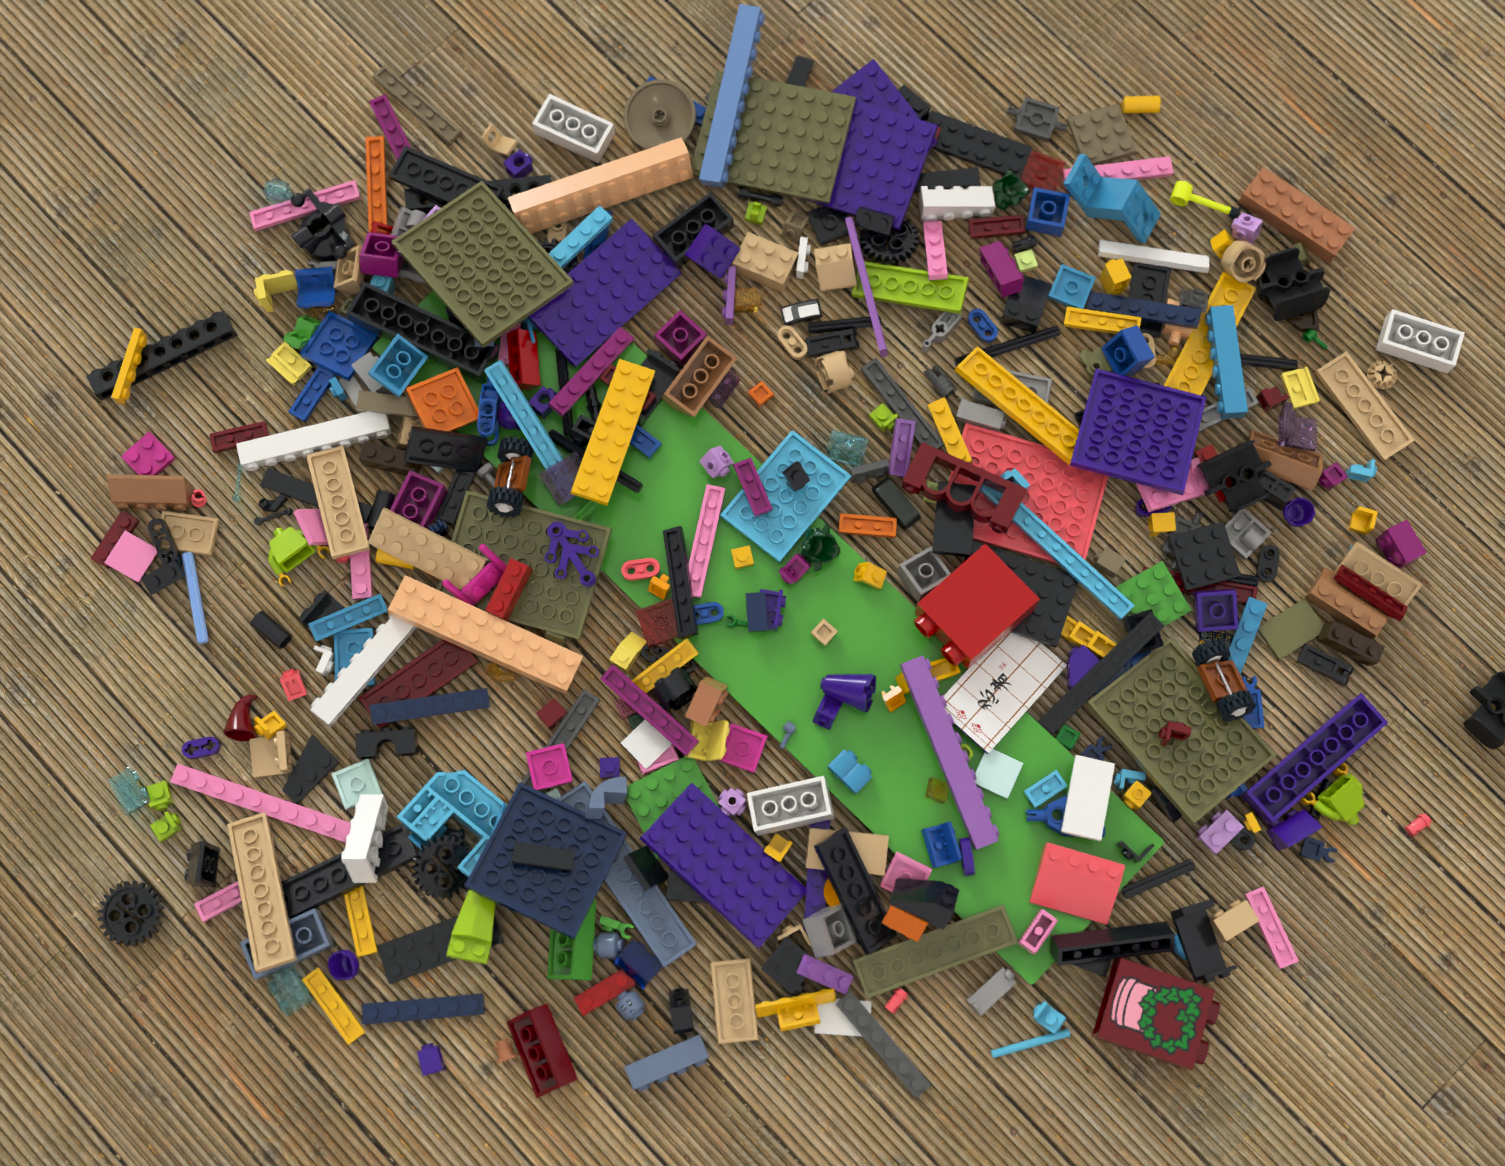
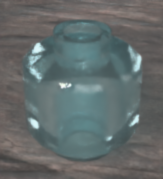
[263,178,293,204]

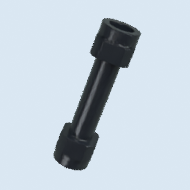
[738,187,783,207]

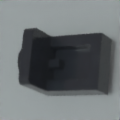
[782,461,810,492]

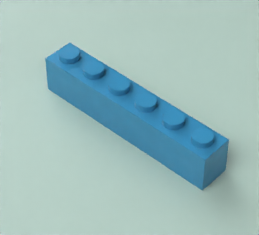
[1205,305,1248,419]

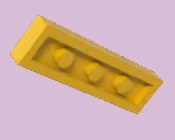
[1064,307,1142,334]
[111,327,147,405]
[927,397,973,464]
[632,638,699,694]
[344,885,378,958]
[302,967,366,1045]

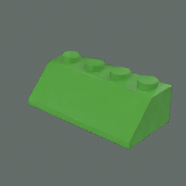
[547,899,596,981]

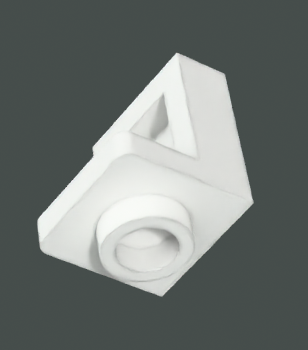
[313,645,335,677]

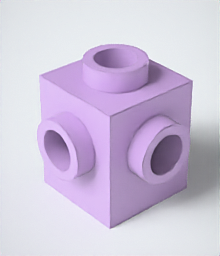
[1231,212,1263,244]
[699,446,734,478]
[718,788,746,818]

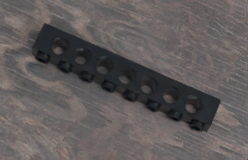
[404,175,552,214]
[86,311,238,401]

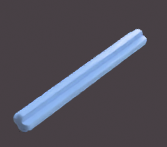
[182,552,209,644]

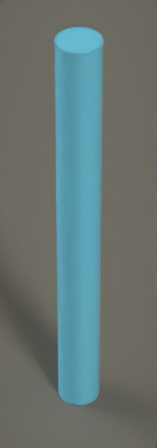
[991,1029,1070,1058]

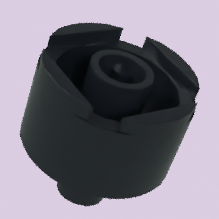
[653,667,698,713]

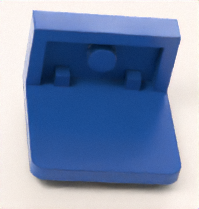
[295,266,336,309]

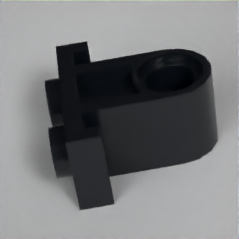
[669,988,694,1034]

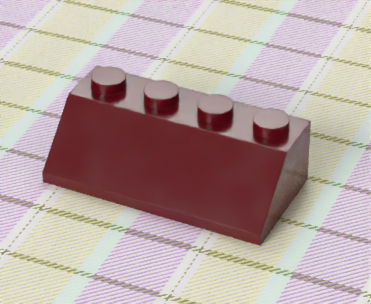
[506,1003,578,1098]

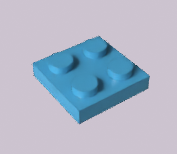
[1048,264,1096,309]

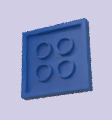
[300,311,378,381]

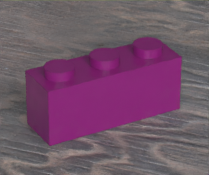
[980,241,1024,298]

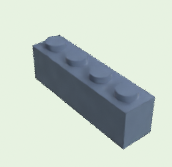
[624,1034,709,1092]

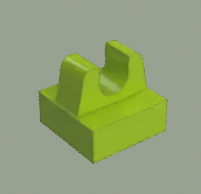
[745,202,767,225]

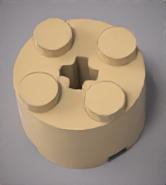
[1221,240,1266,283]
[815,351,854,394]

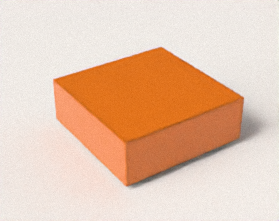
[748,381,774,408]

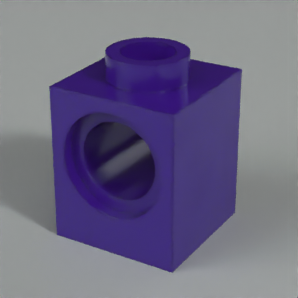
[503,149,534,178]
[528,386,557,419]
[417,1043,446,1076]

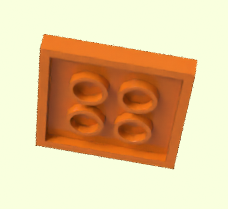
[405,367,479,432]

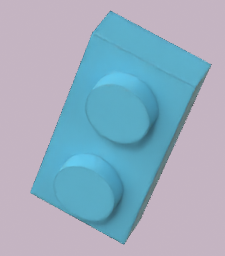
[1023,770,1067,808]

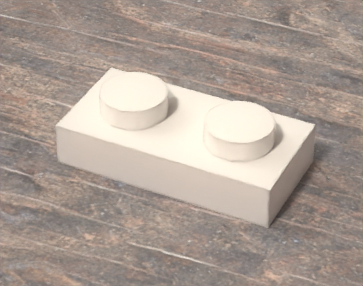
[796,237,811,279]

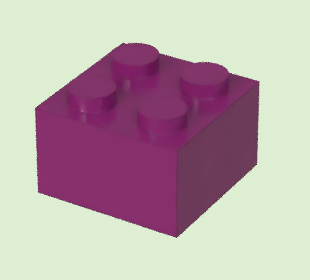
[359,232,404,278]
[654,310,707,367]
[1375,520,1427,569]

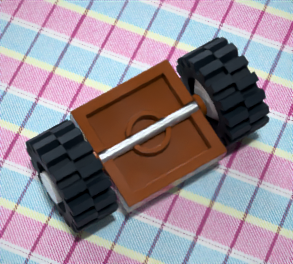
[486,436,534,518]
[1192,638,1256,722]

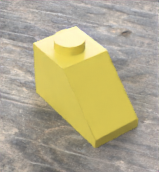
[609,632,648,674]

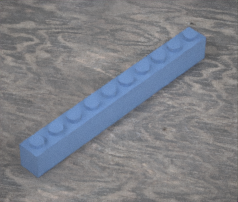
[699,4,765,188]

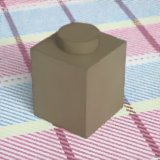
[1093,547,1126,578]

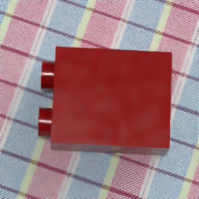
[913,543,1040,670]

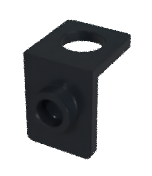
[1116,840,1155,863]

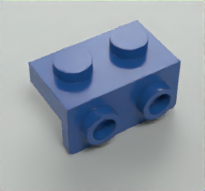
[921,821,962,868]

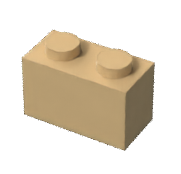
[1210,899,1260,942]

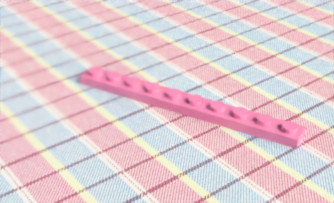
[170,764,351,843]

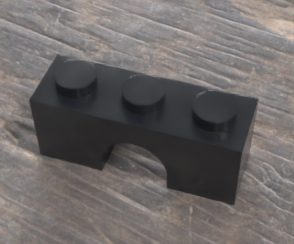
[355,726,418,760]

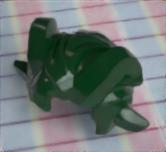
[992,170,1030,210]
[801,524,841,571]

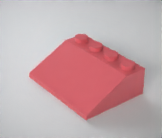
[1029,842,1125,925]

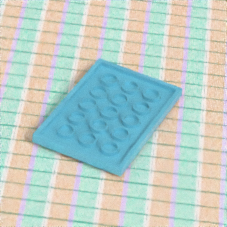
[720,430,851,563]

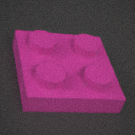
[121,431,176,475]
[718,723,768,773]
[526,743,573,791]

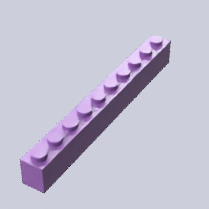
[899,655,1000,850]

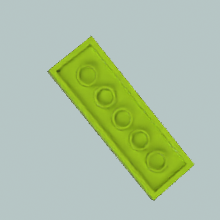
[852,261,969,314]

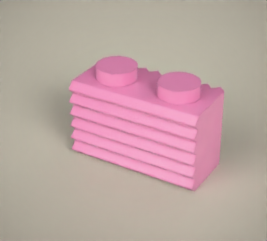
[1017,910,1058,955]

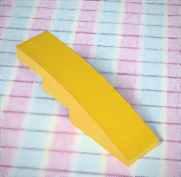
[1061,615,1117,659]

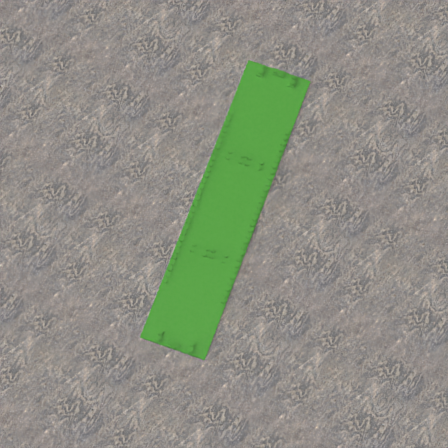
[373,291,1164,985]

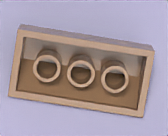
[661,335,738,417]
[1247,429,1323,490]
[107,474,194,511]
[1304,567,1388,639]

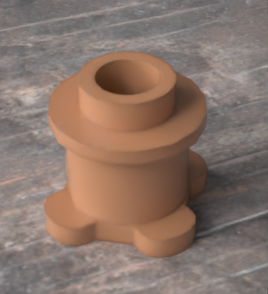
[493,1039,518,1064]

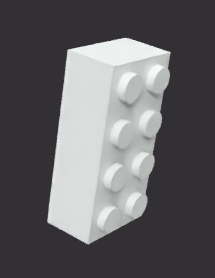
[532,94,615,163]
[1376,309,1465,374]
[747,776,835,836]

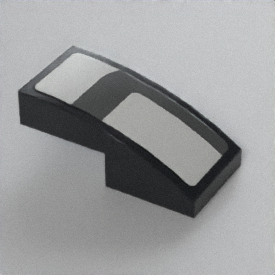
[780,299,823,326]

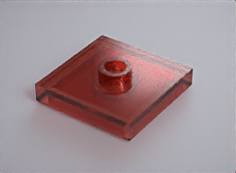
[1020,150,1066,191]
[636,598,678,648]

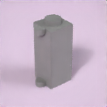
[955,397,1006,432]
[965,967,1016,1016]

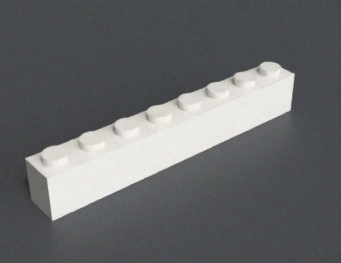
[236,412,393,471]
[311,615,417,728]

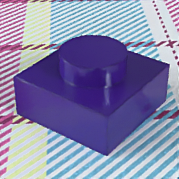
[600,757,620,778]

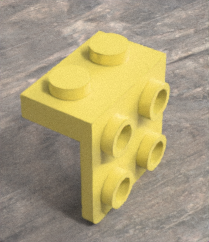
[254,270,298,313]
[685,720,729,762]

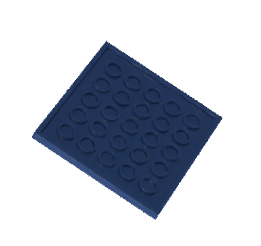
[464,782,627,940]

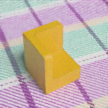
[1210,229,1235,260]
[1348,506,1378,535]
[1148,512,1176,537]
[763,834,793,864]

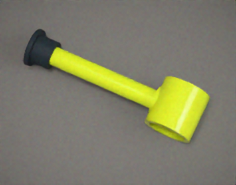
[1170,181,1241,219]

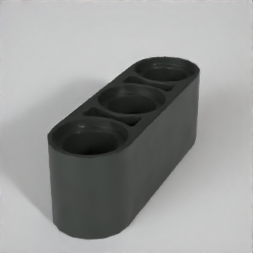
[871,477,921,530]

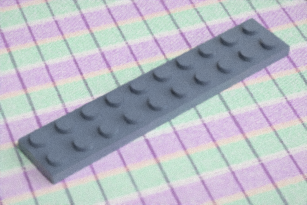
[557,781,697,968]

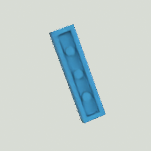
[308,593,388,642]
[1227,597,1268,675]

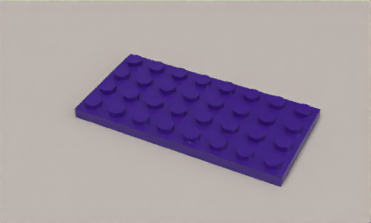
[528,218,682,368]
[640,782,808,949]

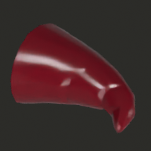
[223,694,258,742]

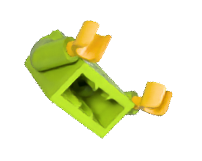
[268,527,330,587]
[1300,763,1365,825]

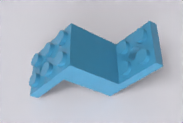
[1063,154,1161,243]

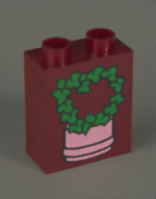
[1091,958,1220,1070]

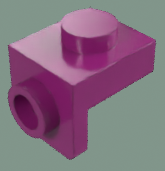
[1318,462,1348,491]
[778,553,812,584]

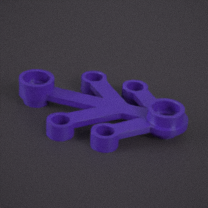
[544,522,600,587]

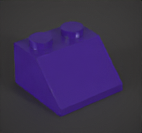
[1266,809,1322,851]

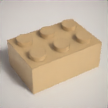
[733,232,798,293]

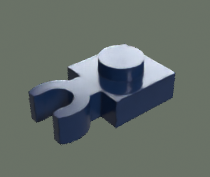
[428,519,450,537]
[1079,736,1112,761]
[1299,837,1338,863]

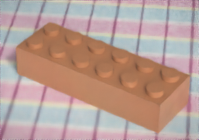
[1238,167,1355,264]

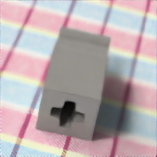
[921,312,962,354]

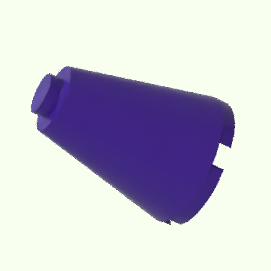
[820,674,876,712]

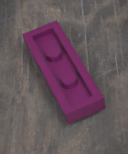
[733,458,773,517]

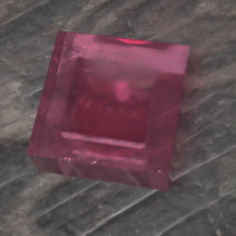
[614,698,637,720]

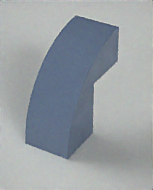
[585,777,627,820]

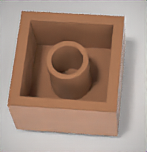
[685,676,729,727]

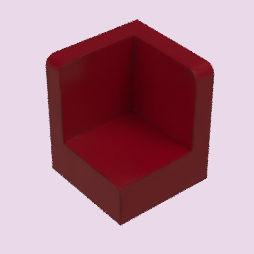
[1256,387,1289,412]
[536,698,566,731]

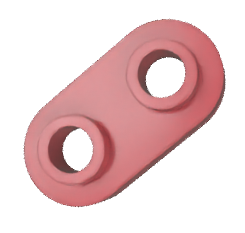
[621,558,660,581]

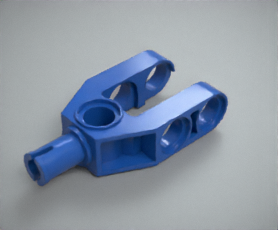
[477,376,502,446]
[1026,795,1105,837]

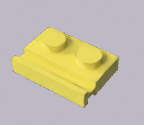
[266,342,313,386]
[1280,367,1320,410]

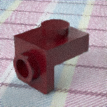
[1159,721,1192,746]

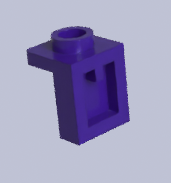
[813,695,843,730]

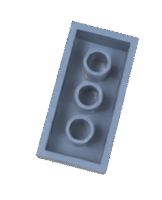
[240,908,335,980]

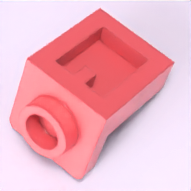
[280,669,307,701]

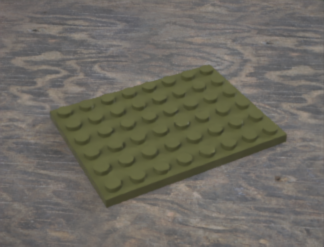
[691,70,857,204]
[391,181,574,348]
[437,490,612,640]
[1086,637,1277,825]

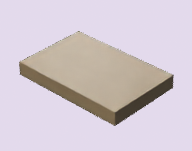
[154,511,220,556]

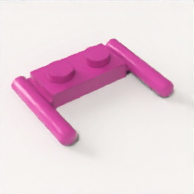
[442,544,507,606]

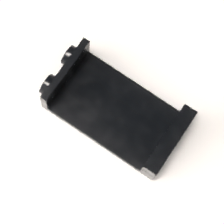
[637,348,680,427]
[1170,899,1237,984]

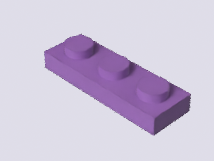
[722,266,736,325]
[887,418,916,477]
[796,954,854,994]

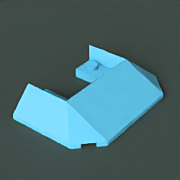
[397,770,507,878]

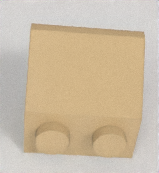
[814,243,858,292]
[333,245,365,295]

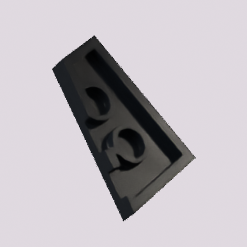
[282,735,340,805]

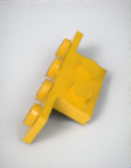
[755,988,836,1032]

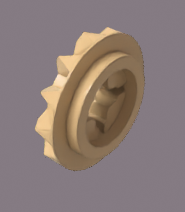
[1367,360,1398,389]

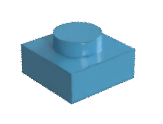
[329,377,348,402]

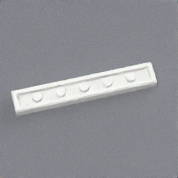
[1098,240,1209,273]

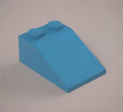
[368,334,429,397]

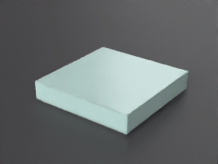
[975,749,1023,799]
[332,758,383,810]

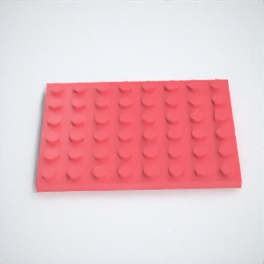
[948,423,1108,565]

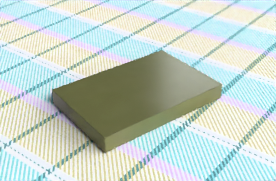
[1258,598,1324,661]

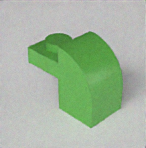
[283,315,321,350]

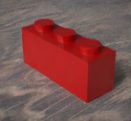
[507,329,541,391]
[485,558,533,621]

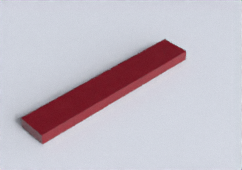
[1142,567,1258,605]

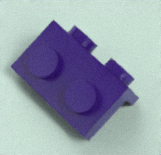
[760,589,786,631]

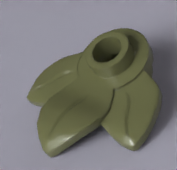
[1080,347,1113,378]

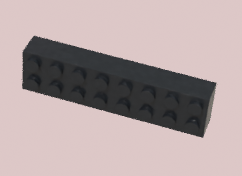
[346,282,499,383]

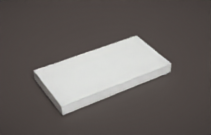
[1061,755,1115,841]

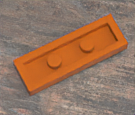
[838,513,897,538]

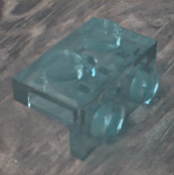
[826,430,868,466]
[108,767,149,815]
[268,966,313,1017]

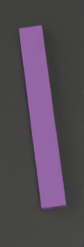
[845,217,888,358]

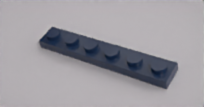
[1086,291,1202,329]
[369,688,490,725]
[362,994,485,1025]

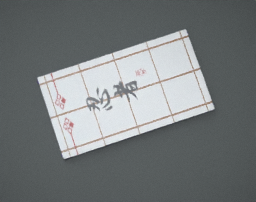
[944,632,1067,754]

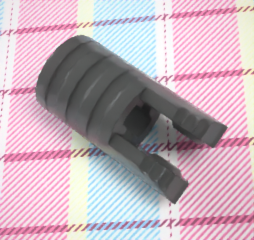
[924,365,957,399]

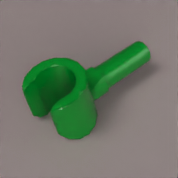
[1302,329,1328,349]
[725,614,748,628]

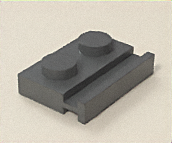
[1179,286,1208,313]
[850,459,889,484]

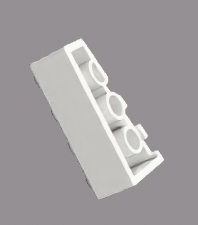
[918,186,995,222]
[341,794,388,883]

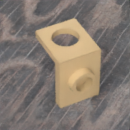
[481,124,518,156]
[777,924,811,948]

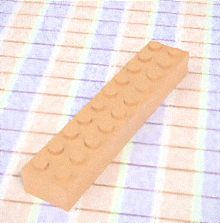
[508,137,693,234]
[388,575,583,695]

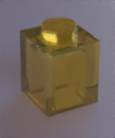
[735,288,761,313]

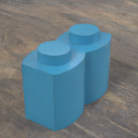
[827,749,873,795]

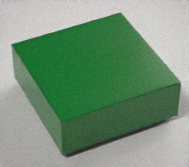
[1055,724,1081,751]

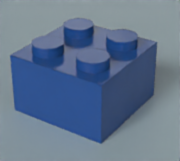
[1025,187,1070,237]
[1101,325,1155,377]

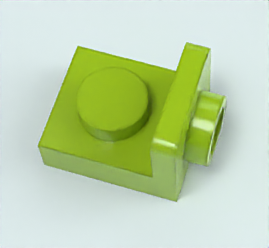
[869,403,899,433]
[147,780,174,811]
[150,811,182,842]

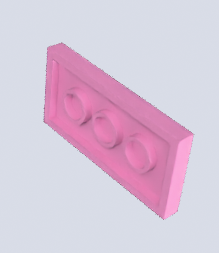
[1136,458,1210,512]

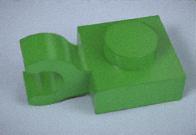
[599,915,634,939]

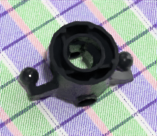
[290,188,355,262]

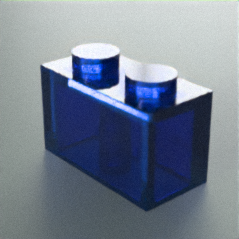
[614,939,663,989]

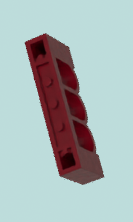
[902,442,1027,534]

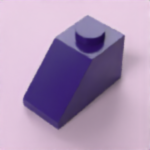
[1067,644,1100,690]

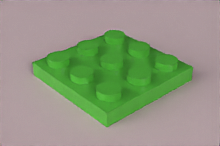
[1115,561,1192,626]

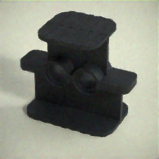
[1257,247,1330,321]
[1197,440,1272,512]
[1463,671,1505,749]

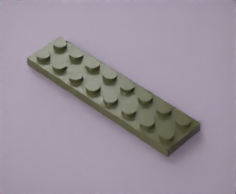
[853,904,1018,999]

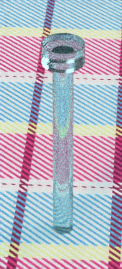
[232,463,242,502]

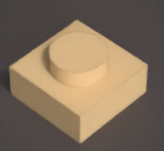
[811,618,838,646]

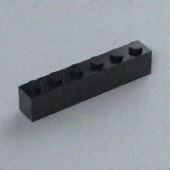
[1050,921,1175,966]

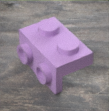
[1195,810,1244,855]

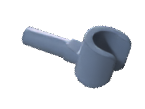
[780,721,796,749]

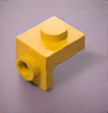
[853,562,887,589]
[254,711,287,741]
[1120,781,1151,811]

